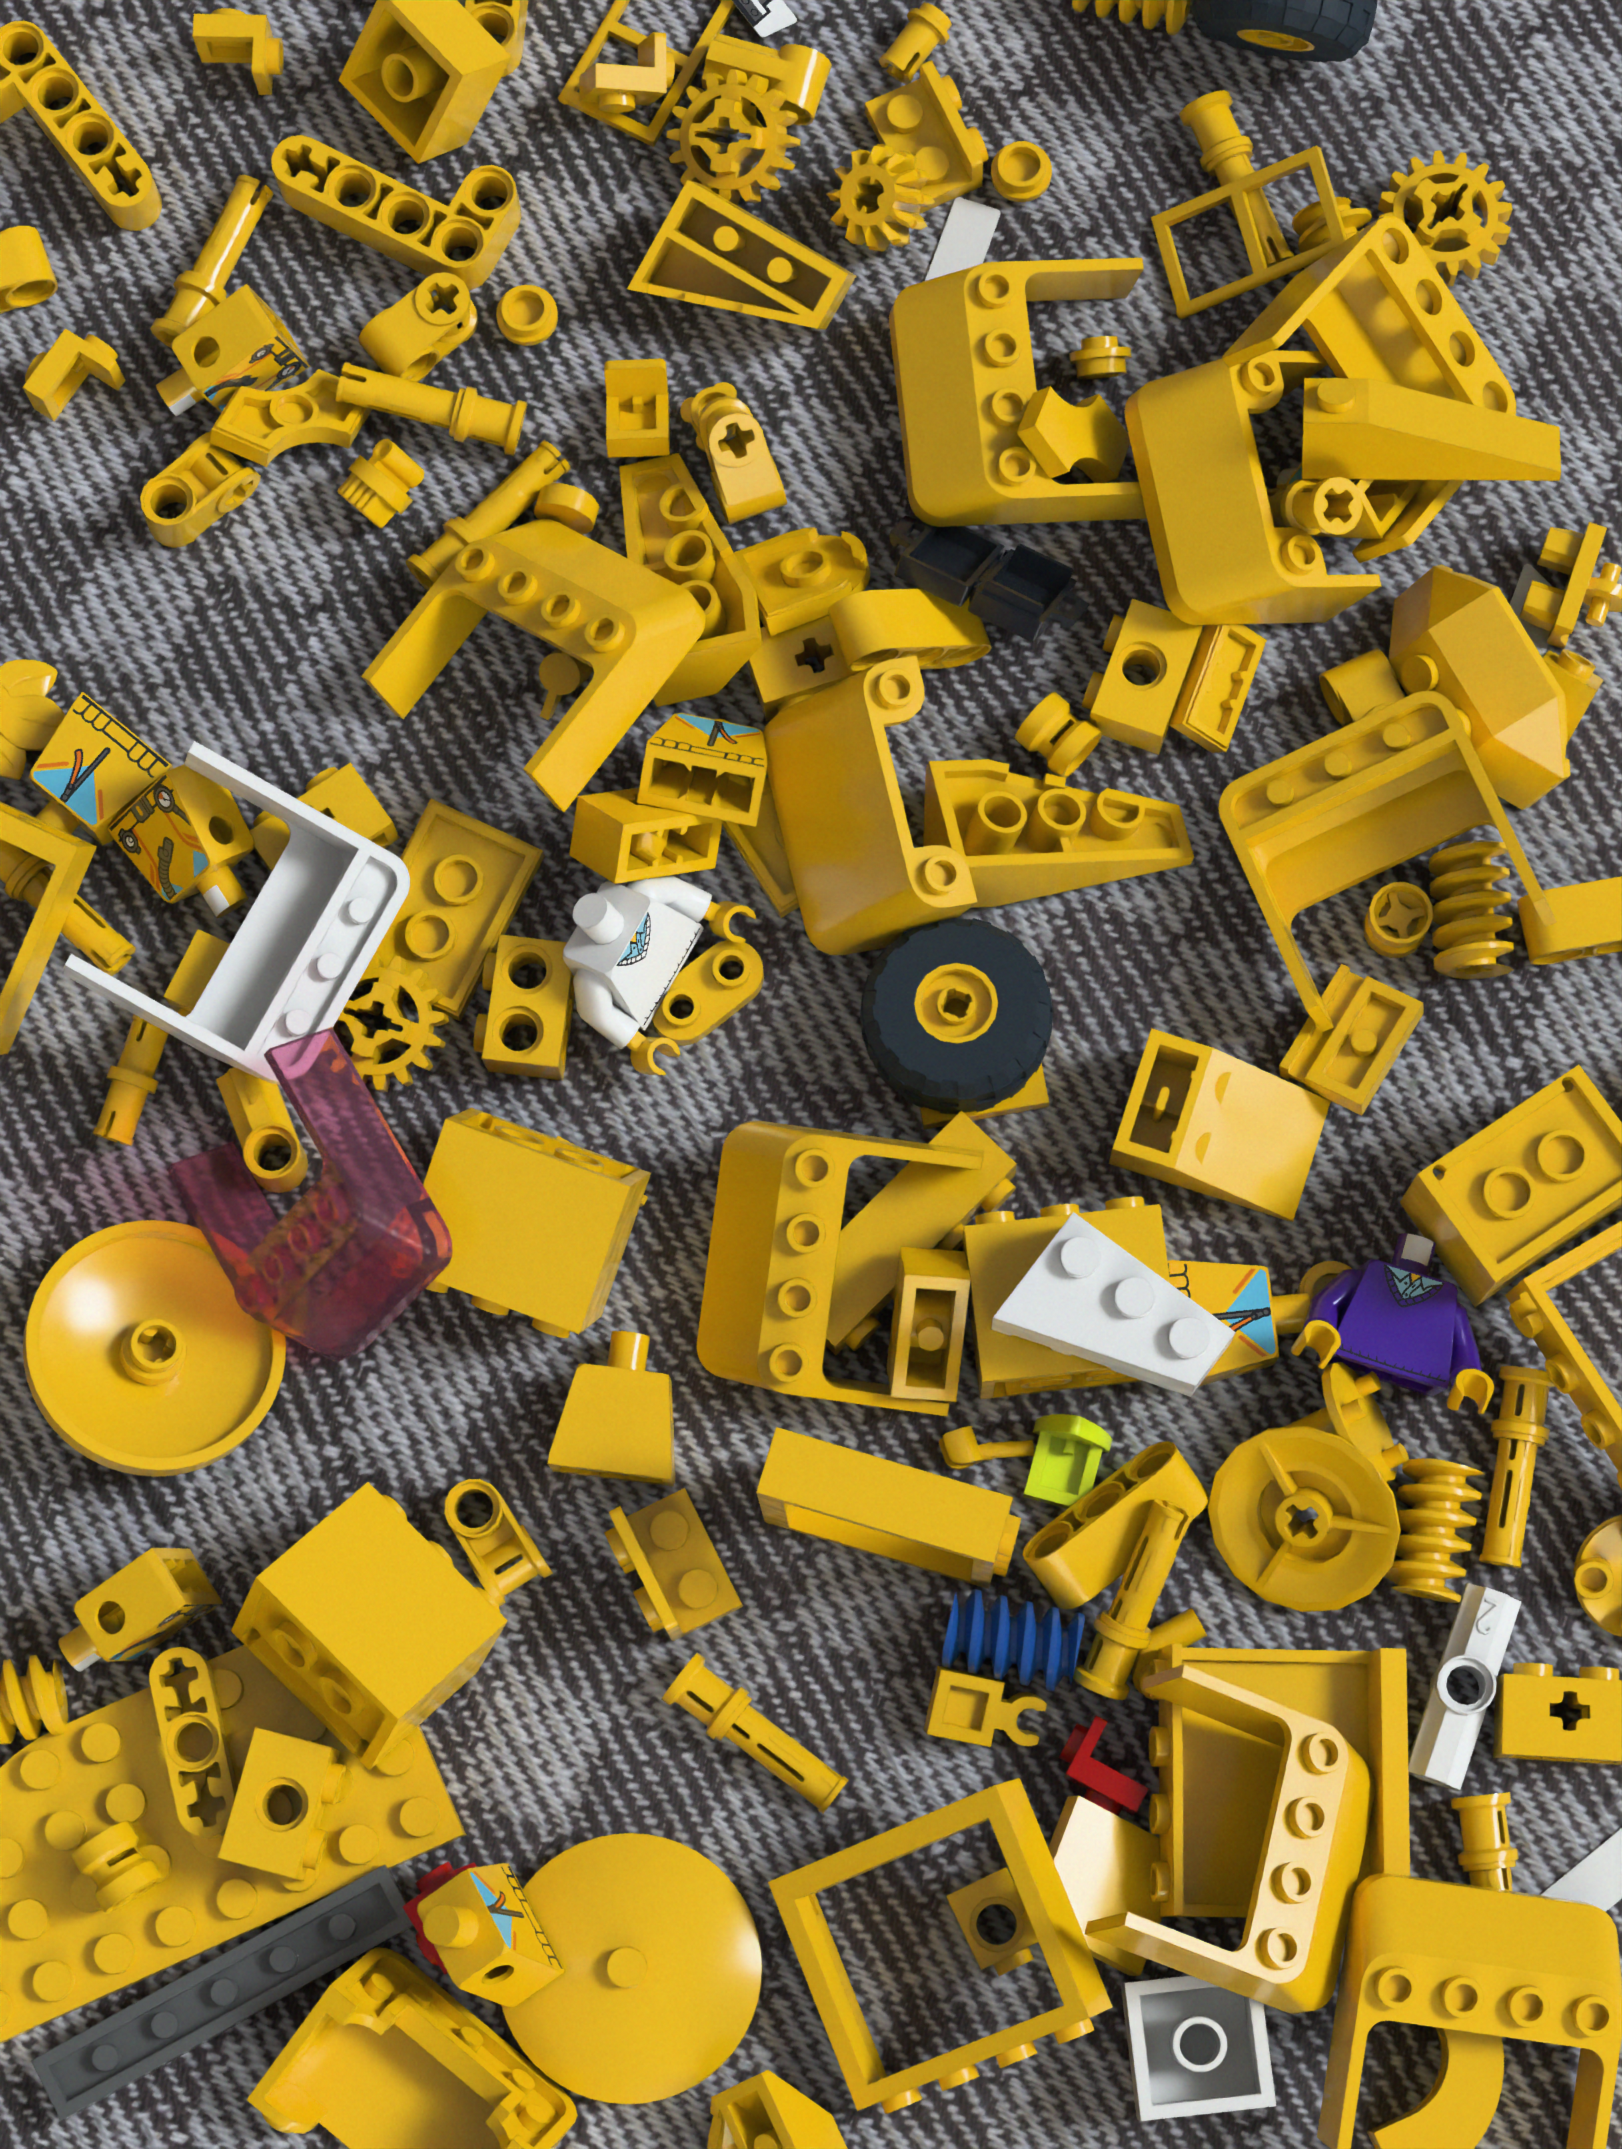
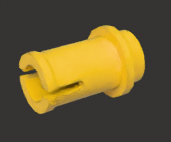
[878,2,952,84]

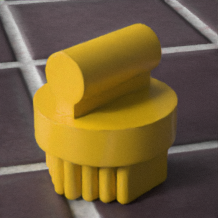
[338,439,425,528]

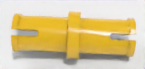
[92,1014,169,1146]

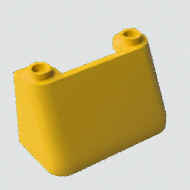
[763,655,977,955]
[246,1947,578,2149]

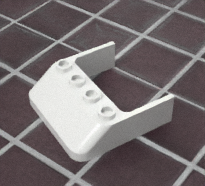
[63,741,410,1085]

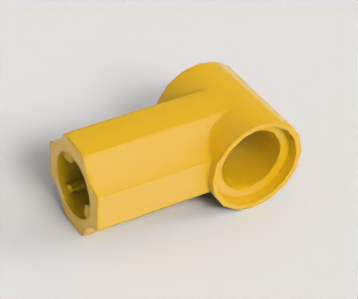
[702,33,832,125]
[216,1067,308,1193]

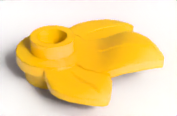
[0,659,66,780]

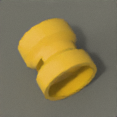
[1014,692,1103,778]
[1363,882,1433,958]
[71,1820,163,1913]

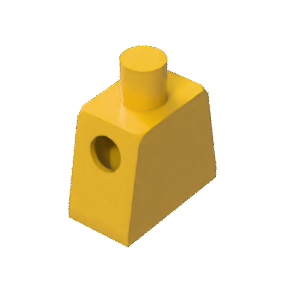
[548,1331,675,1487]

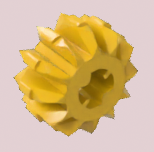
[826,144,935,252]

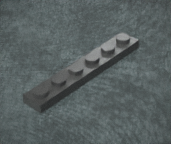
[31,1865,414,2121]

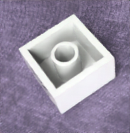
[1121,1976,1276,2121]

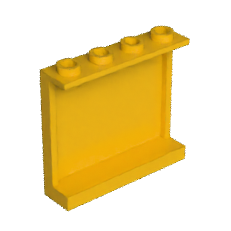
[1148,1644,1410,1918]

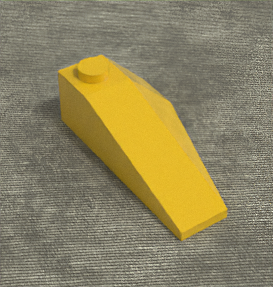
[1302,378,1561,481]
[619,453,762,707]

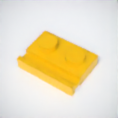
[1279,964,1424,1116]

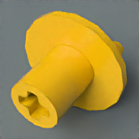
[1284,1362,1409,1483]

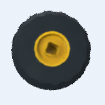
[1190,0,1378,62]
[860,918,1053,1115]

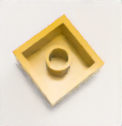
[338,0,512,164]

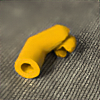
[1132,1608,1207,1700]

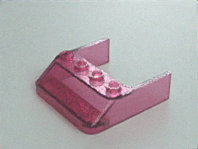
[167,1027,452,1362]

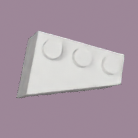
[991,1212,1236,1397]

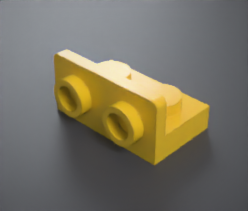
[865,60,989,214]

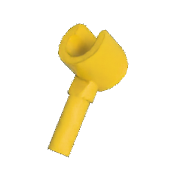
[939,1426,1034,1470]

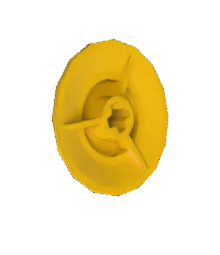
[1208,1426,1401,1612]

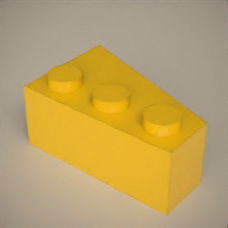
[627,179,856,330]

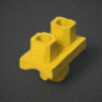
[1519,522,1622,649]

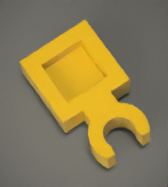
[923,1666,1047,1747]

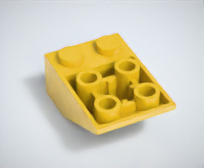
[1109,1028,1331,1222]

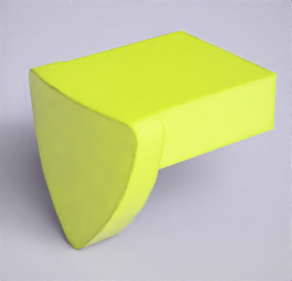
[1023,1414,1113,1509]

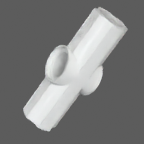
[1408,1583,1521,1791]

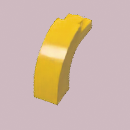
[1367,2027,1504,2149]

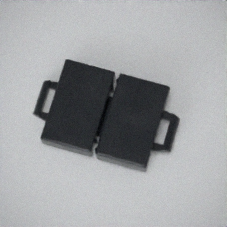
[889,515,1090,643]

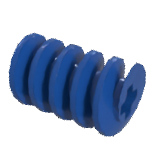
[941,1589,1085,1692]

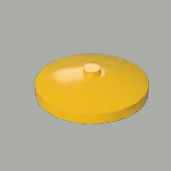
[23,1220,286,1477]
[501,1833,763,2104]

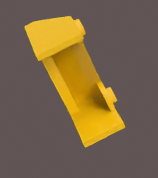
[1124,350,1381,625]

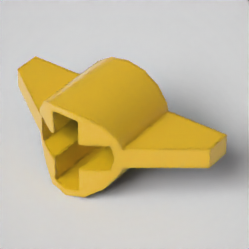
[539,648,593,720]

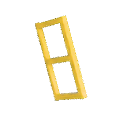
[558,0,736,147]
[1151,145,1348,319]

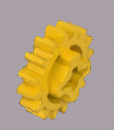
[666,69,801,205]
[1378,150,1512,286]
[317,953,449,1092]

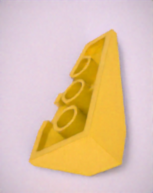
[923,759,1195,908]

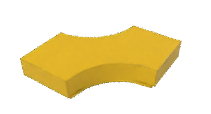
[210,369,372,467]
[1017,386,1130,483]

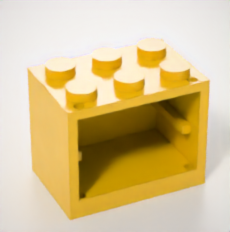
[1400,1065,1622,1307]
[395,1108,651,1338]
[962,1196,1170,1400]
[231,1482,508,1770]

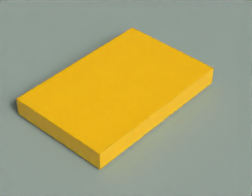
[375,798,545,1022]

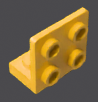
[604,1488,743,1641]

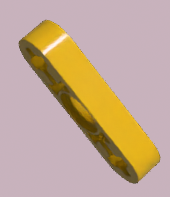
[149,1647,237,1839]

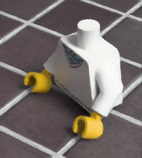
[563,875,756,1075]

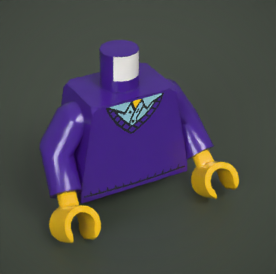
[1291,1233,1494,1414]

